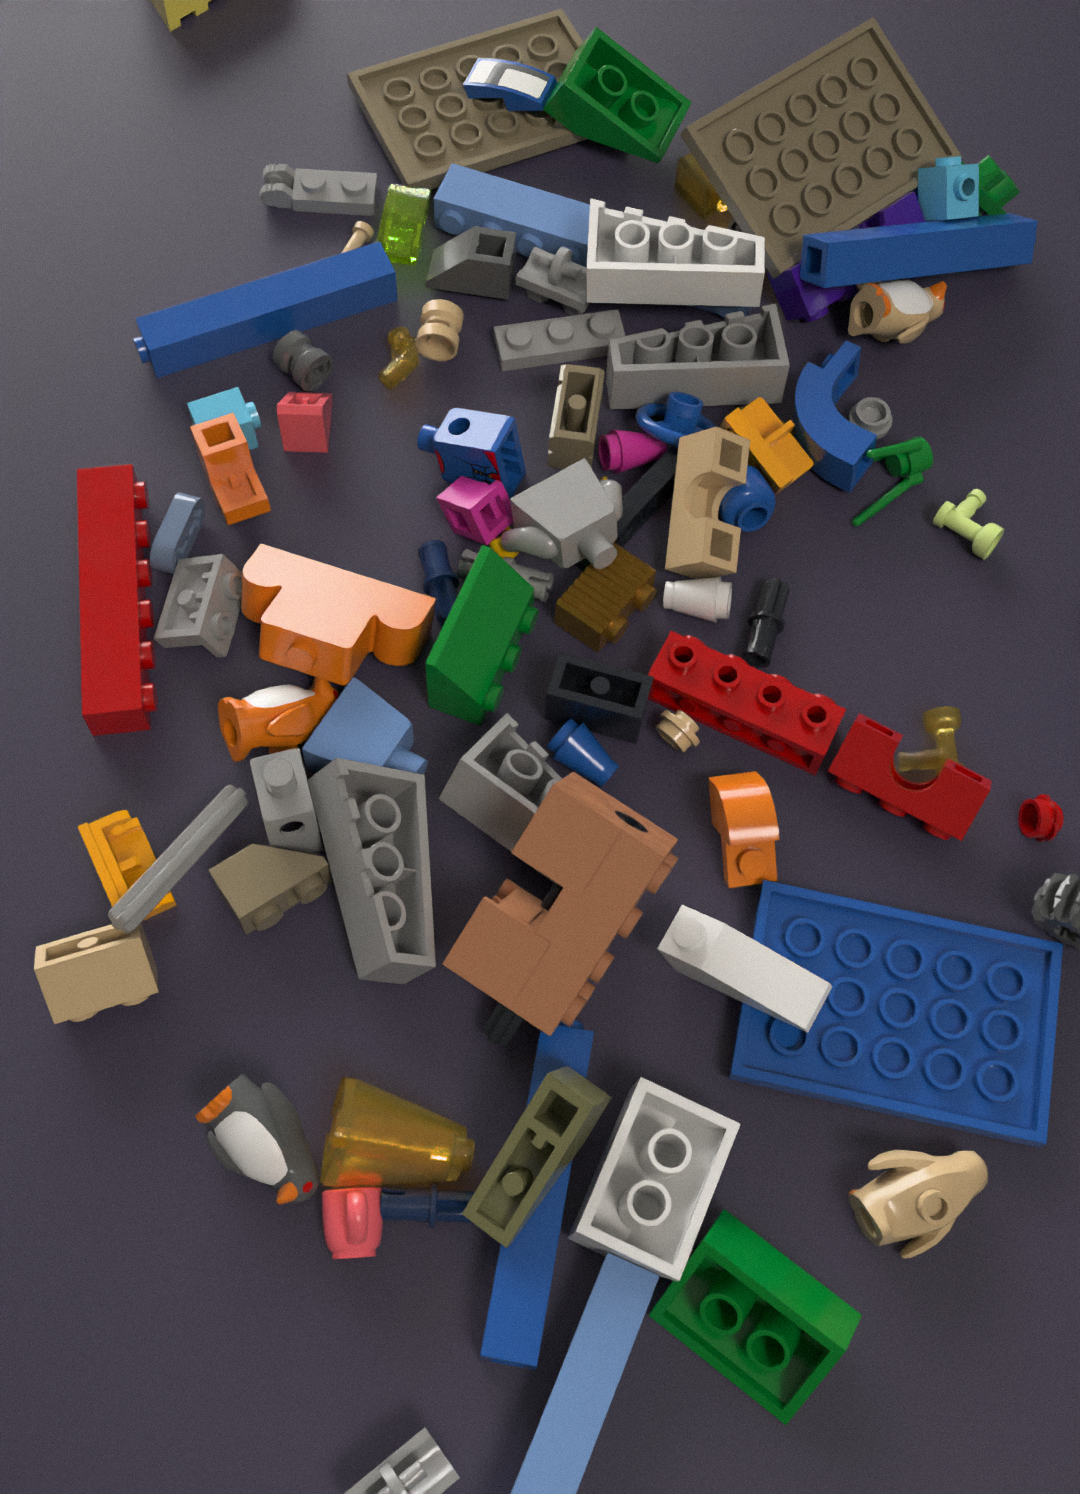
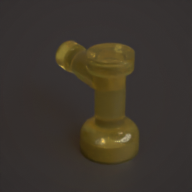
[898,706,964,776]

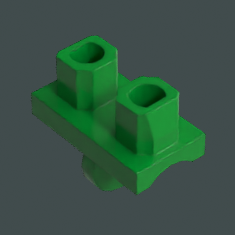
[961,154,1020,216]

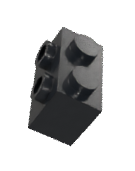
[545,652,654,744]

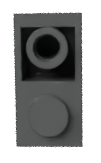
[426,226,516,300]

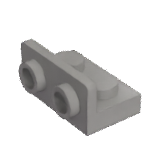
[154,554,242,657]

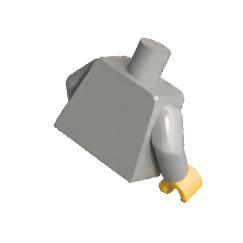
[488,458,623,569]

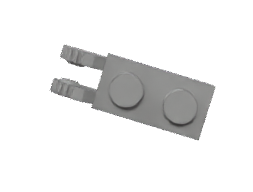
[259,163,378,216]

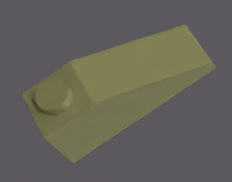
[462,1066,612,1248]

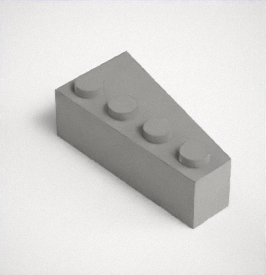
[606,303,790,409]
[307,758,436,984]

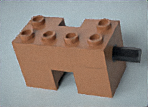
[442,772,679,1048]

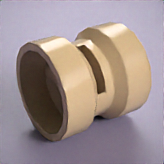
[415,299,464,361]

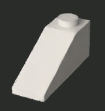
[657,905,832,1033]

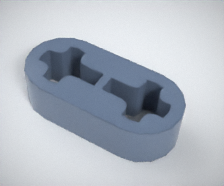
[150,492,205,575]

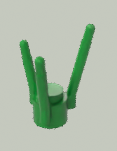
[852,437,933,527]

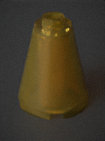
[320,1076,475,1188]

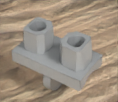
[516,246,590,316]
[344,1427,460,1494]

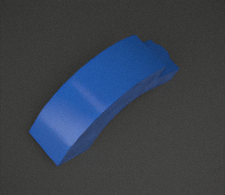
[793,340,877,493]

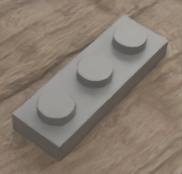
[494,309,625,371]

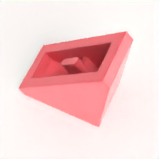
[277,392,332,453]

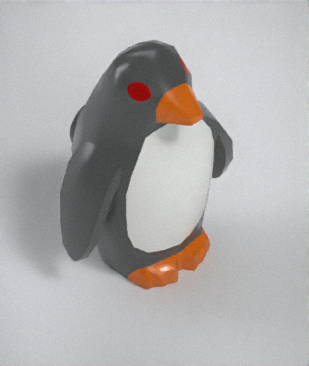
[195,1073,320,1205]

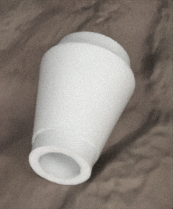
[663,577,732,623]

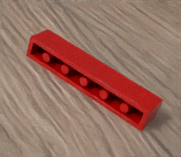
[77,464,158,736]

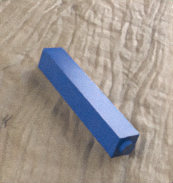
[800,213,1038,288]
[133,241,398,378]
[480,1021,594,1371]

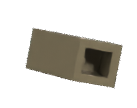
[208,843,332,935]

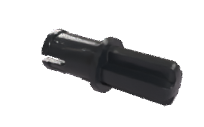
[741,578,790,668]

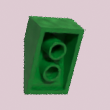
[543,27,692,164]

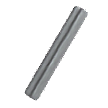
[108,785,248,933]

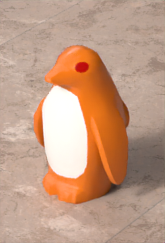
[218,677,340,763]

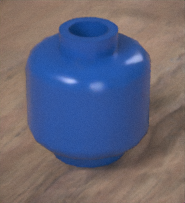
[718,465,776,532]

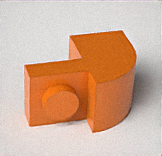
[190,413,271,525]
[708,771,780,888]

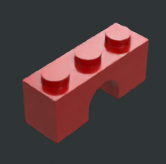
[828,713,992,841]

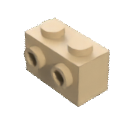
[34,923,159,1024]

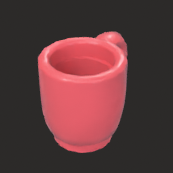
[322,1187,383,1259]

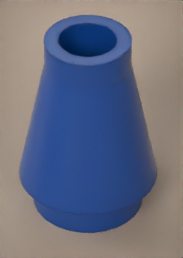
[546,718,620,787]

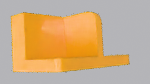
[719,397,814,496]

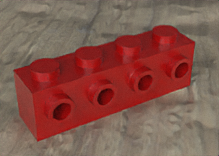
[648,631,846,776]

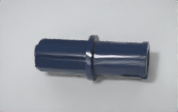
[418,540,459,627]
[380,1182,475,1228]

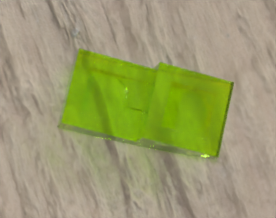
[377,184,431,265]

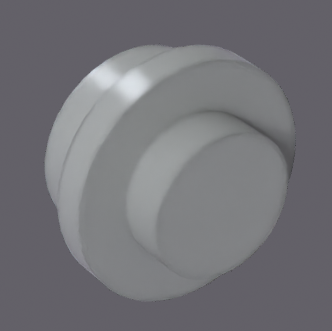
[848,397,893,439]

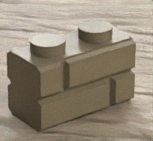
[547,364,605,469]

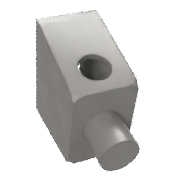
[250,748,324,854]

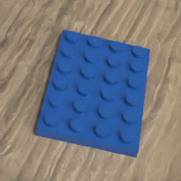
[728,880,1063,1148]

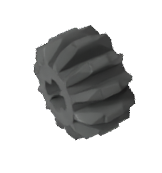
[1031,873,1080,951]

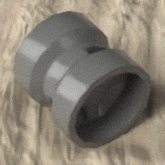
[272,330,334,391]

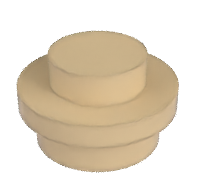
[655,710,700,754]

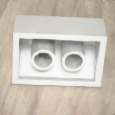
[567,1077,740,1282]

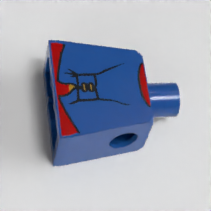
[417,408,526,498]

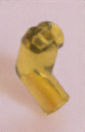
[378,326,420,390]

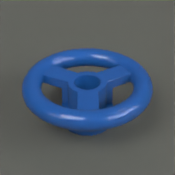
[635,392,716,446]

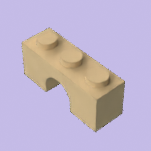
[665,426,750,579]

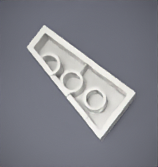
[587,198,765,307]

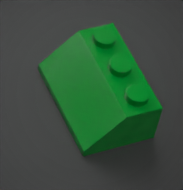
[425,545,539,726]
[648,1209,862,1425]

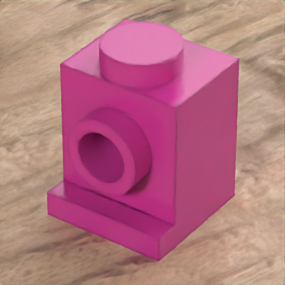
[436,476,513,545]

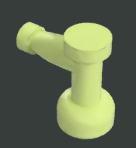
[933,489,1004,560]

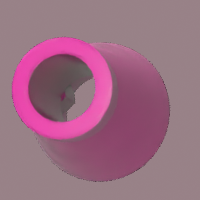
[598,429,667,474]

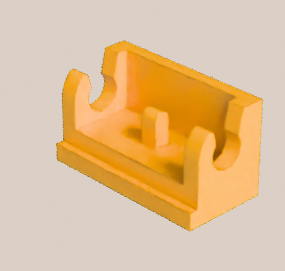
[77,810,177,921]

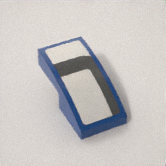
[463,58,557,111]

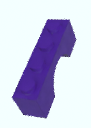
[767,192,926,323]

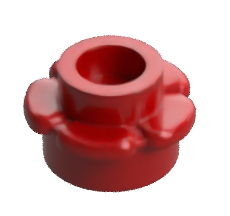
[1018,794,1064,842]

